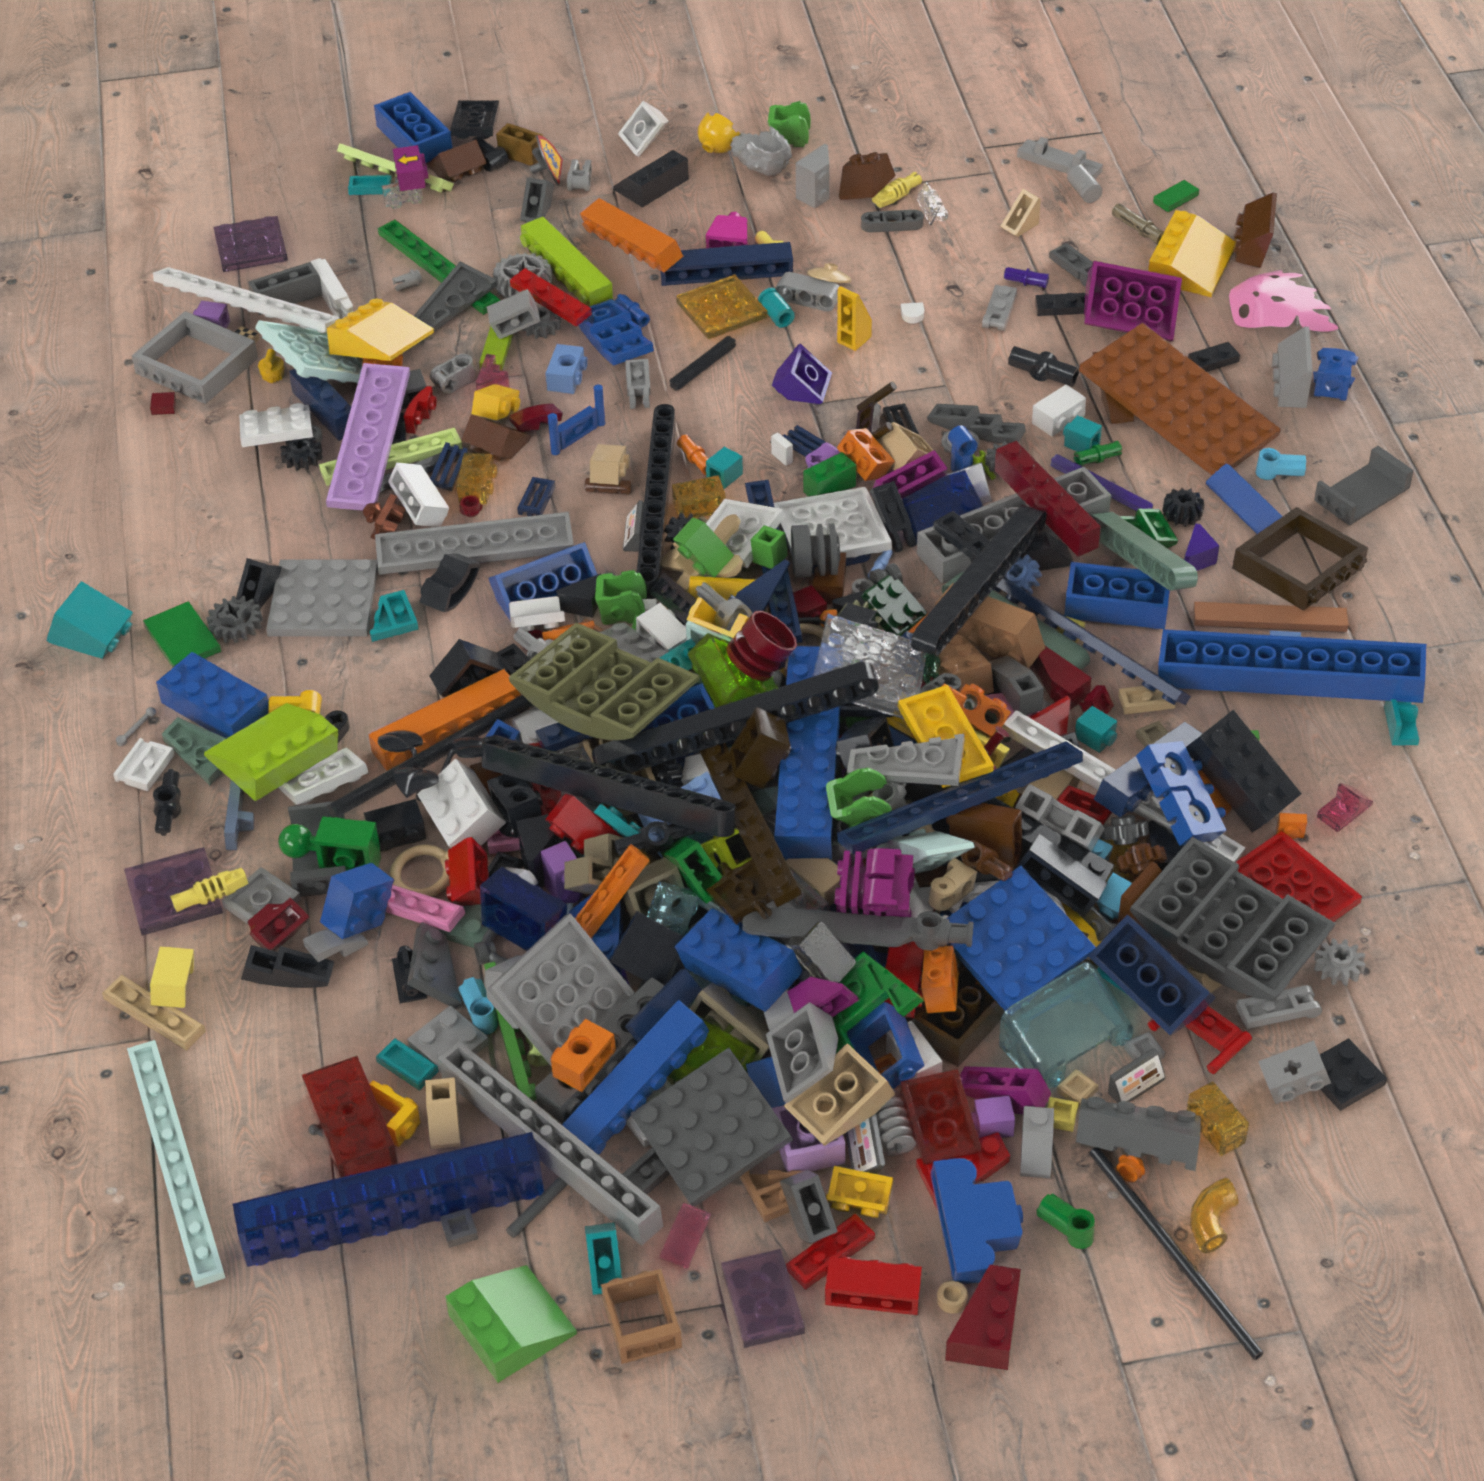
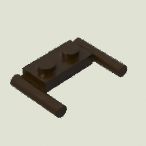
[856,382,897,440]

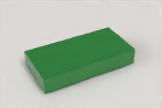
[1153,180,1200,212]

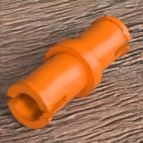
[677,435,709,475]

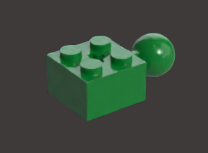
[278,816,381,871]

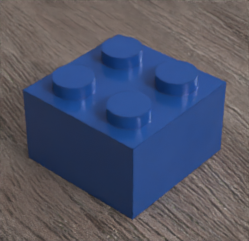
[320,863,394,939]

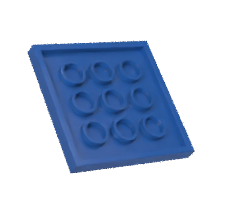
[946,866,1096,1015]

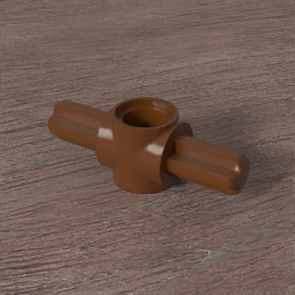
[953,834,1013,881]

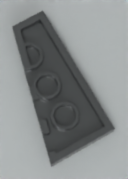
[414,261,497,332]

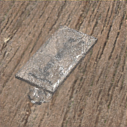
[917,182,949,225]

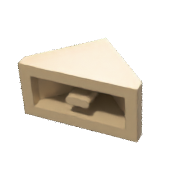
[1000,189,1041,237]

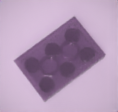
[721,1249,805,1348]

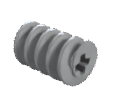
[876,1089,916,1156]

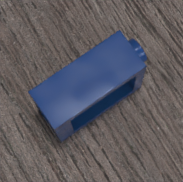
[846,1002,925,1089]

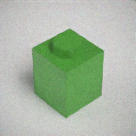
[750,525,788,569]

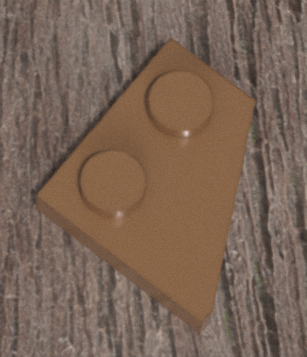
[740,1170,802,1222]

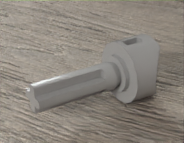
[696,582,753,631]

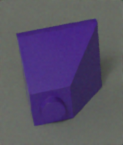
[772,343,832,404]

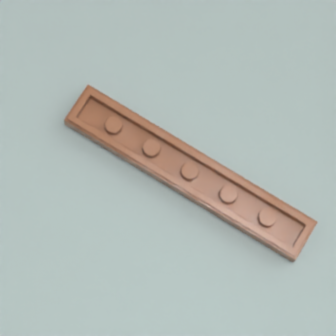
[1193,602,1348,632]

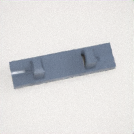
[224,780,254,850]

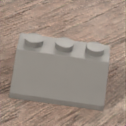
[1272,327,1312,408]

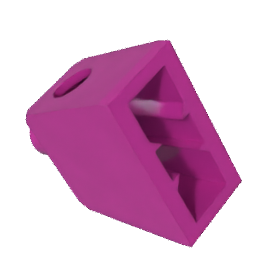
[706,212,748,248]

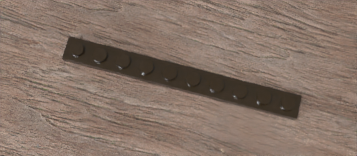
[699,743,802,908]

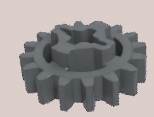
[207,596,263,643]

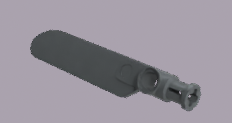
[742,907,973,950]

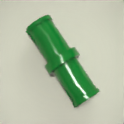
[1073,441,1122,466]

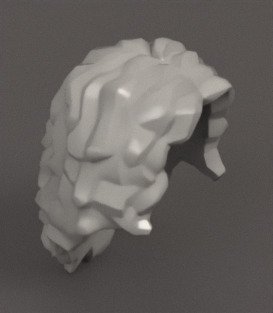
[730,126,792,176]

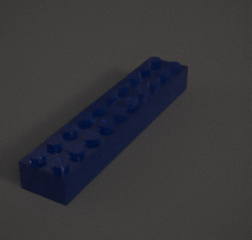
[232,1132,544,1267]

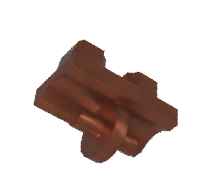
[363,494,406,540]

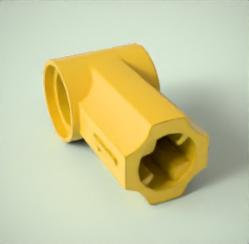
[268,690,322,714]

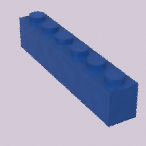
[562,1000,709,1155]

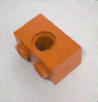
[550,1019,616,1092]

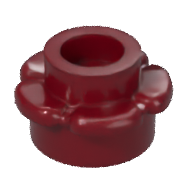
[459,495,483,517]

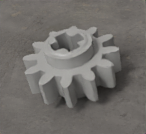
[1314,938,1366,986]

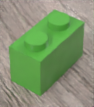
[673,517,734,578]

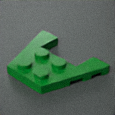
[828,952,924,1055]

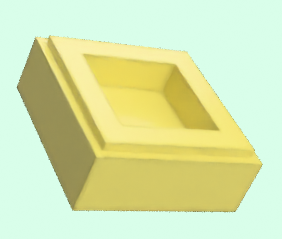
[1047,1097,1079,1132]

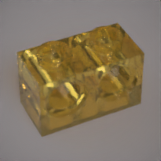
[456,453,497,504]
[672,475,726,518]
[1186,1081,1249,1156]

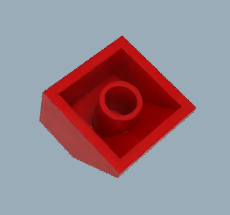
[445,837,491,906]

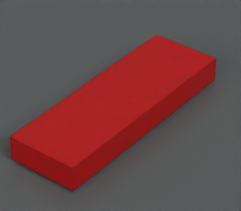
[786,1213,875,1290]

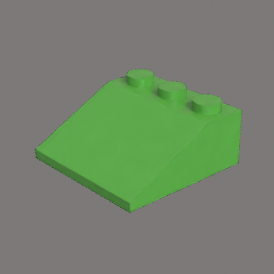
[445,1265,577,1383]

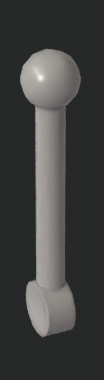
[116,707,156,746]

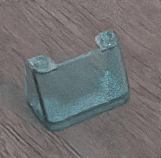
[999,962,1133,1088]

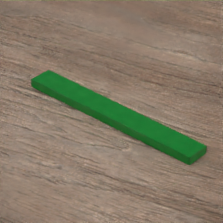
[378,219,500,315]

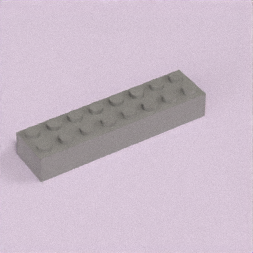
[917,467,1111,584]

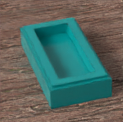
[348,175,393,195]
[376,1038,439,1091]

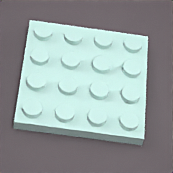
[255,320,363,384]

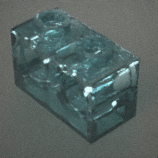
[647,881,698,936]

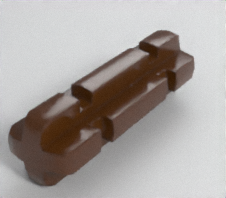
[585,478,632,495]

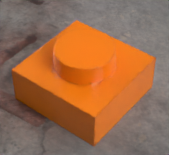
[1276,813,1307,839]

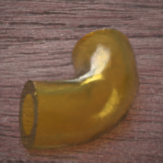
[1190,1177,1239,1253]

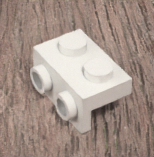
[509,596,565,631]

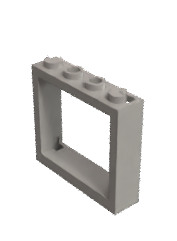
[132,311,258,404]

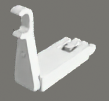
[310,258,354,319]

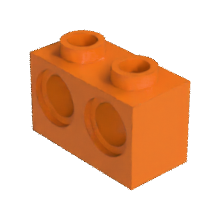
[837,428,895,481]
[959,684,1011,738]
[921,946,959,1013]

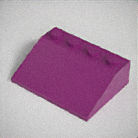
[1084,261,1182,342]

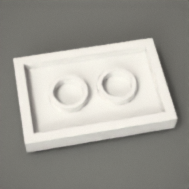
[278,747,369,805]

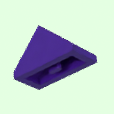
[1184,524,1219,571]

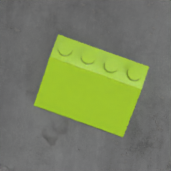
[204,703,338,801]

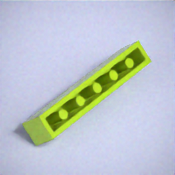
[520,216,613,307]

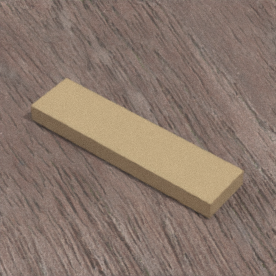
[102,975,206,1051]

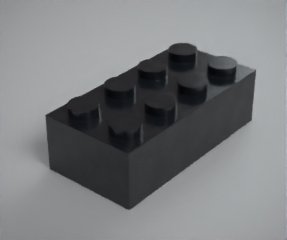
[1186,709,1302,833]

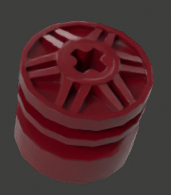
[726,611,797,682]

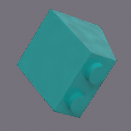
[46,581,133,659]

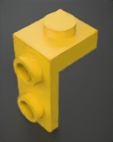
[369,1080,421,1147]

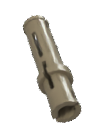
[1112,203,1164,244]

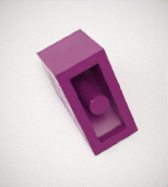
[787,977,859,1017]

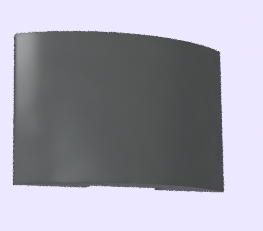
[1130,837,1336,1001]

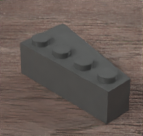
[1076,1097,1201,1171]

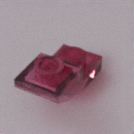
[660,1203,712,1270]

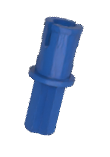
[615,294,650,327]

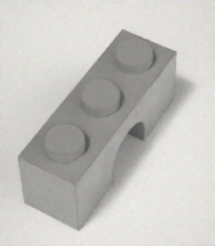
[1015,784,1105,852]

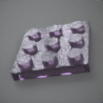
[213,216,288,272]
[124,847,223,936]

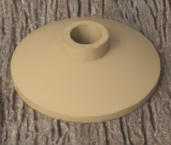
[807,263,851,283]

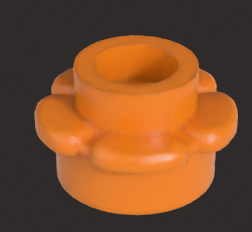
[1116,1154,1145,1182]

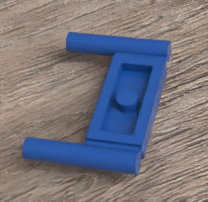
[548,384,606,455]

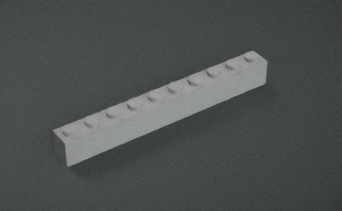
[438,1041,664,1246]

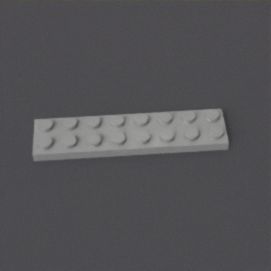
[375,512,574,575]

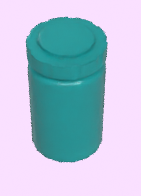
[758,288,795,328]

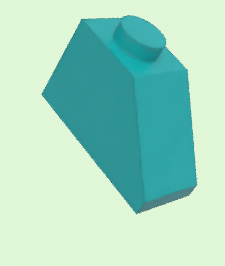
[585,1222,622,1295]

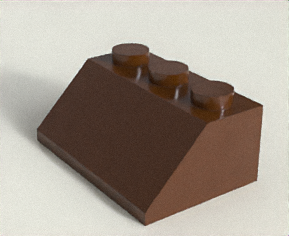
[1233,192,1277,268]

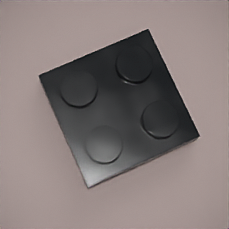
[1320,1038,1387,1111]

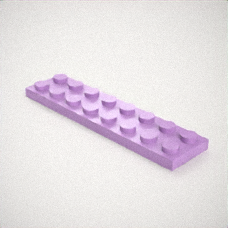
[326,363,410,511]

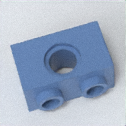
[545,344,588,394]

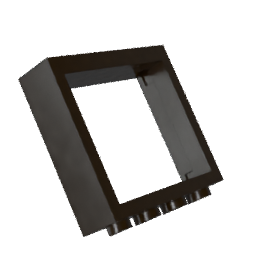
[1232,507,1368,611]

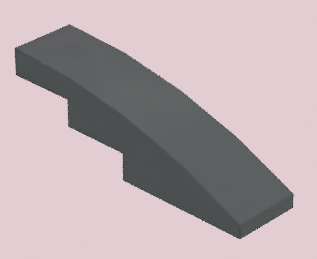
[927,404,1026,444]

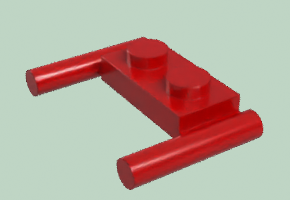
[1148,1006,1252,1074]

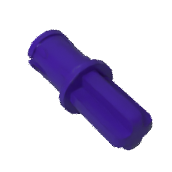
[1004,267,1049,288]

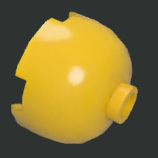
[697,112,740,153]

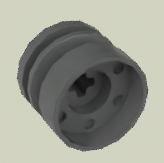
[791,523,840,578]

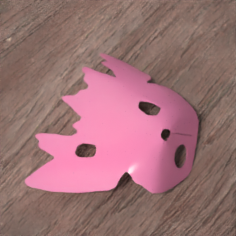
[1229,270,1338,332]

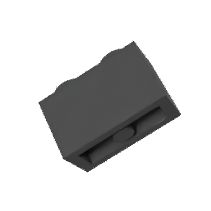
[780,1170,838,1244]

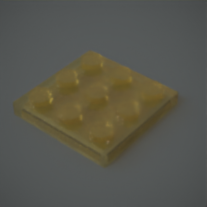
[676,274,767,340]

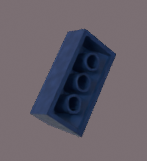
[1088,915,1216,1036]

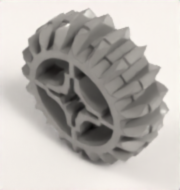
[493,252,553,298]

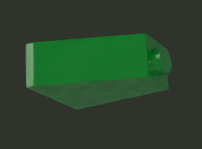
[660,837,722,904]

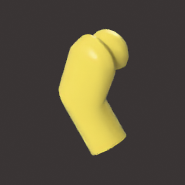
[755,231,784,244]

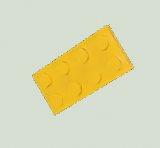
[898,685,994,788]

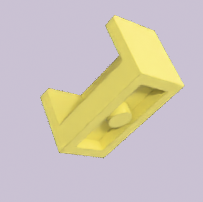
[150,947,194,1008]

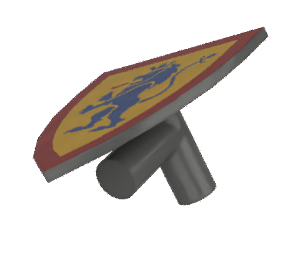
[530,135,563,186]

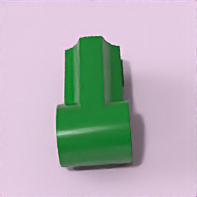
[1036,1193,1095,1249]

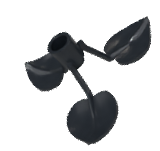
[378,730,483,802]

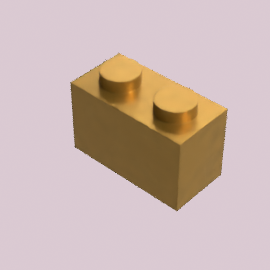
[496,123,543,166]

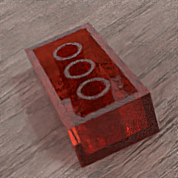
[302,1056,398,1185]

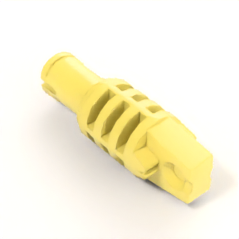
[872,172,922,208]
[170,868,248,912]

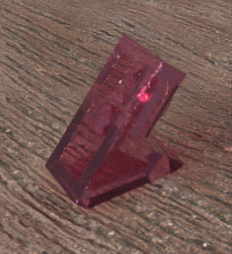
[475,354,510,390]
[1317,783,1373,832]

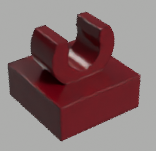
[1079,685,1114,714]

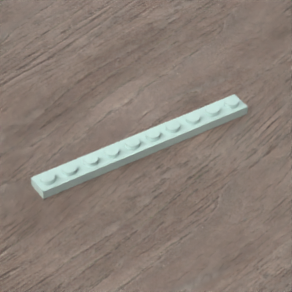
[127,1040,226,1288]

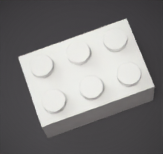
[417,759,506,848]

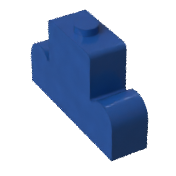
[930,1158,1023,1285]

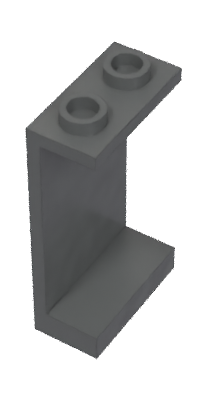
[1314,446,1414,526]
[288,801,346,897]

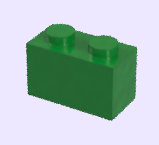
[803,452,856,497]

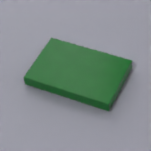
[143,601,221,668]

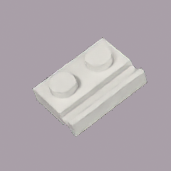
[113,738,175,791]

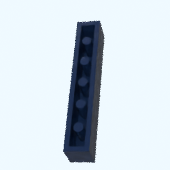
[660,242,793,286]
[1094,722,1203,818]

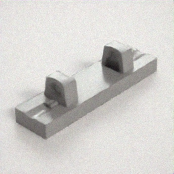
[1017,137,1103,179]

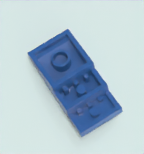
[578,299,654,366]

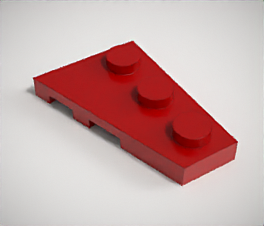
[916,1132,1010,1210]

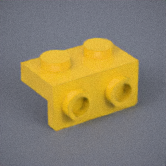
[826,1166,894,1218]

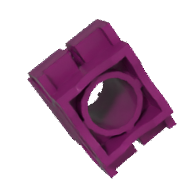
[835,848,915,917]

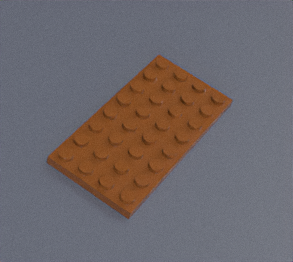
[1079,323,1281,475]

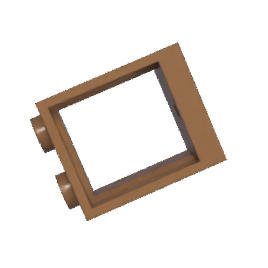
[601,1269,682,1364]

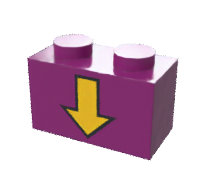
[392,145,428,191]

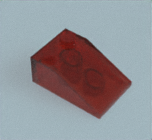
[900,1069,982,1165]

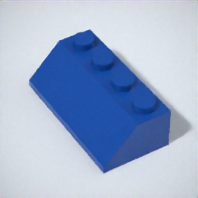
[488,542,597,621]

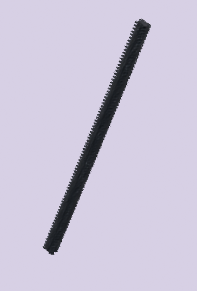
[327,695,534,817]

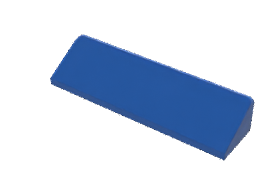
[1206,464,1283,534]

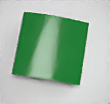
[1120,509,1178,548]

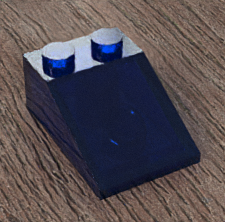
[902,470,983,544]

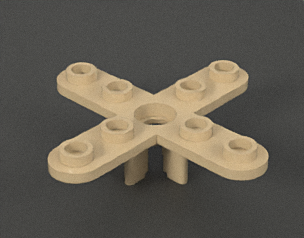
[662,514,743,610]

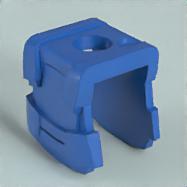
[1313,348,1358,401]

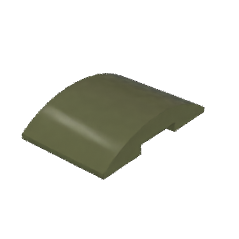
[509,622,700,740]

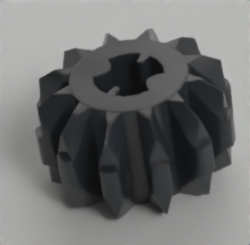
[1162,487,1204,527]

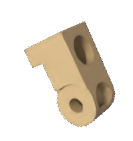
[928,858,977,911]

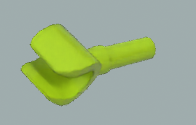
[972,450,996,480]

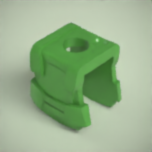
[768,101,811,147]
[595,570,647,625]
[826,768,892,828]

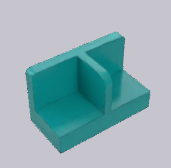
[1384,699,1420,746]

